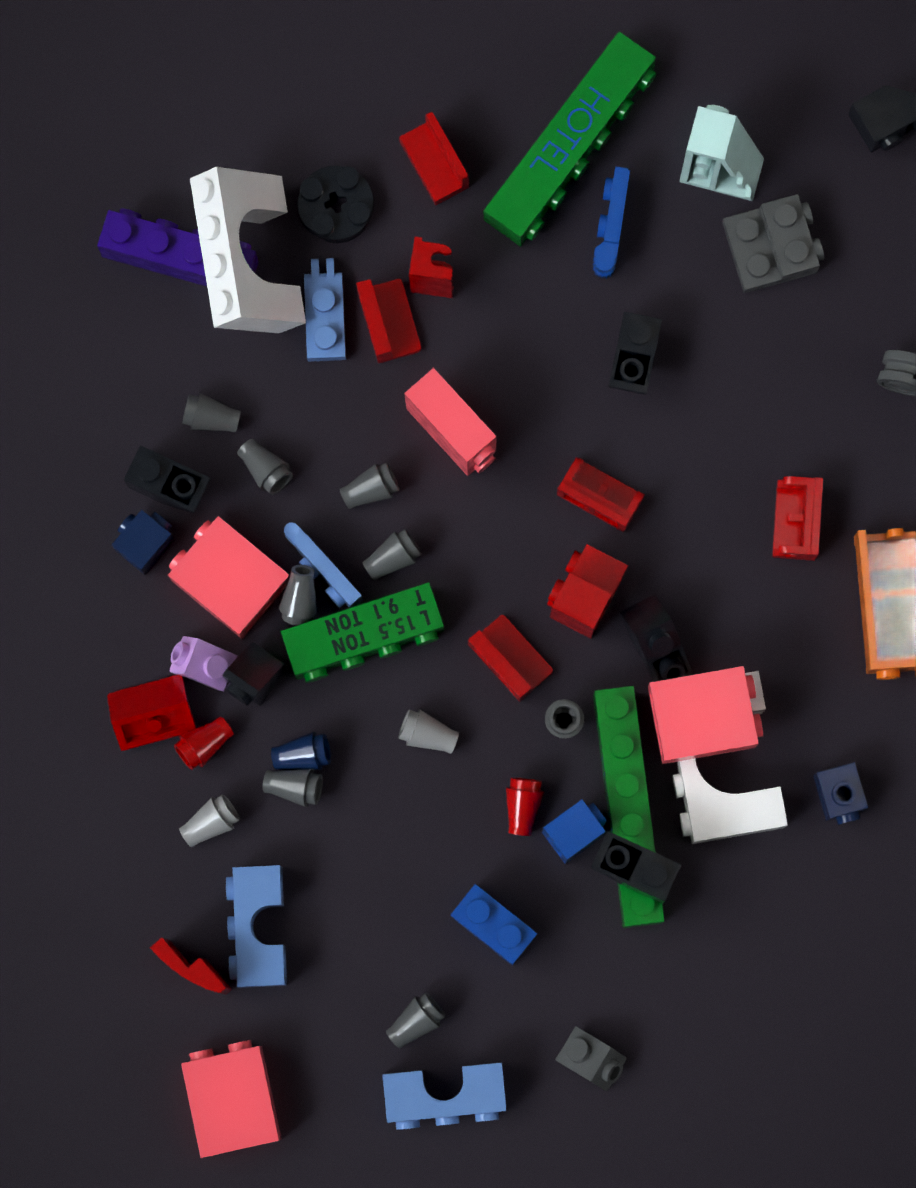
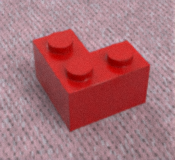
[547,544,628,639]

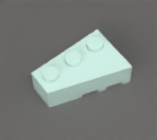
[679,105,764,201]

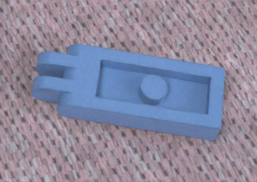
[304,258,346,362]
[284,522,363,608]

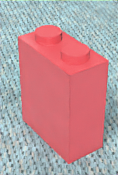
[404,368,496,476]
[168,516,290,639]
[648,666,763,764]
[181,1040,282,1158]

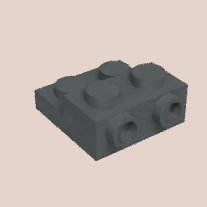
[722,194,824,293]

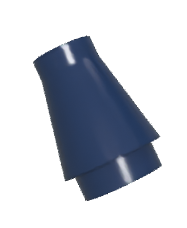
[271,732,331,770]

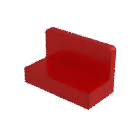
[399,111,469,205]
[356,279,421,364]
[468,615,553,702]
[107,675,196,751]

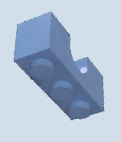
[226,865,287,988]
[382,1062,507,1130]

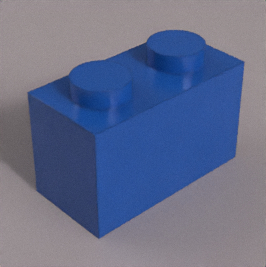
[542,799,607,864]
[450,884,537,966]

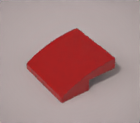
[150,937,232,995]

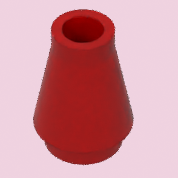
[174,716,234,770]
[506,777,544,836]

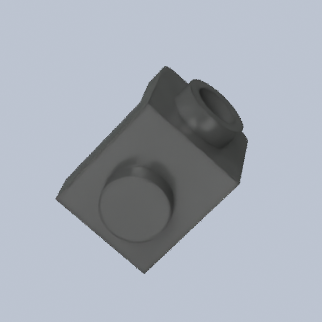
[555,1026,626,1091]

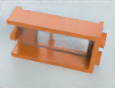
[854,528,916,680]

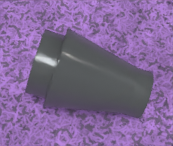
[182,392,241,433]
[237,438,293,495]
[339,462,400,510]
[362,529,422,581]
[279,565,317,625]
[545,699,584,738]
[263,769,323,807]
[386,992,446,1049]

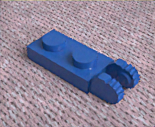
[593,166,630,279]

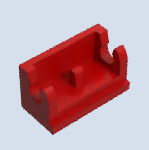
[409,236,454,298]
[557,457,645,532]
[772,476,823,561]

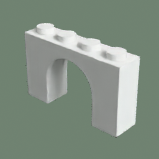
[190,167,306,333]
[672,671,788,844]

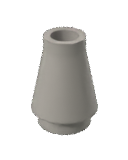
[398,709,459,754]
[179,794,240,847]

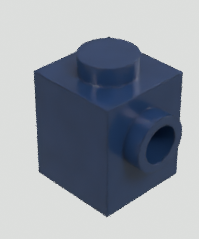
[112,509,175,575]
[813,762,868,825]

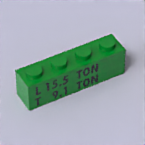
[280,582,444,683]

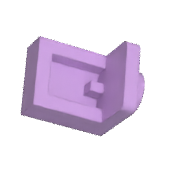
[169,636,238,692]

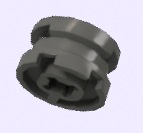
[877,350,916,397]

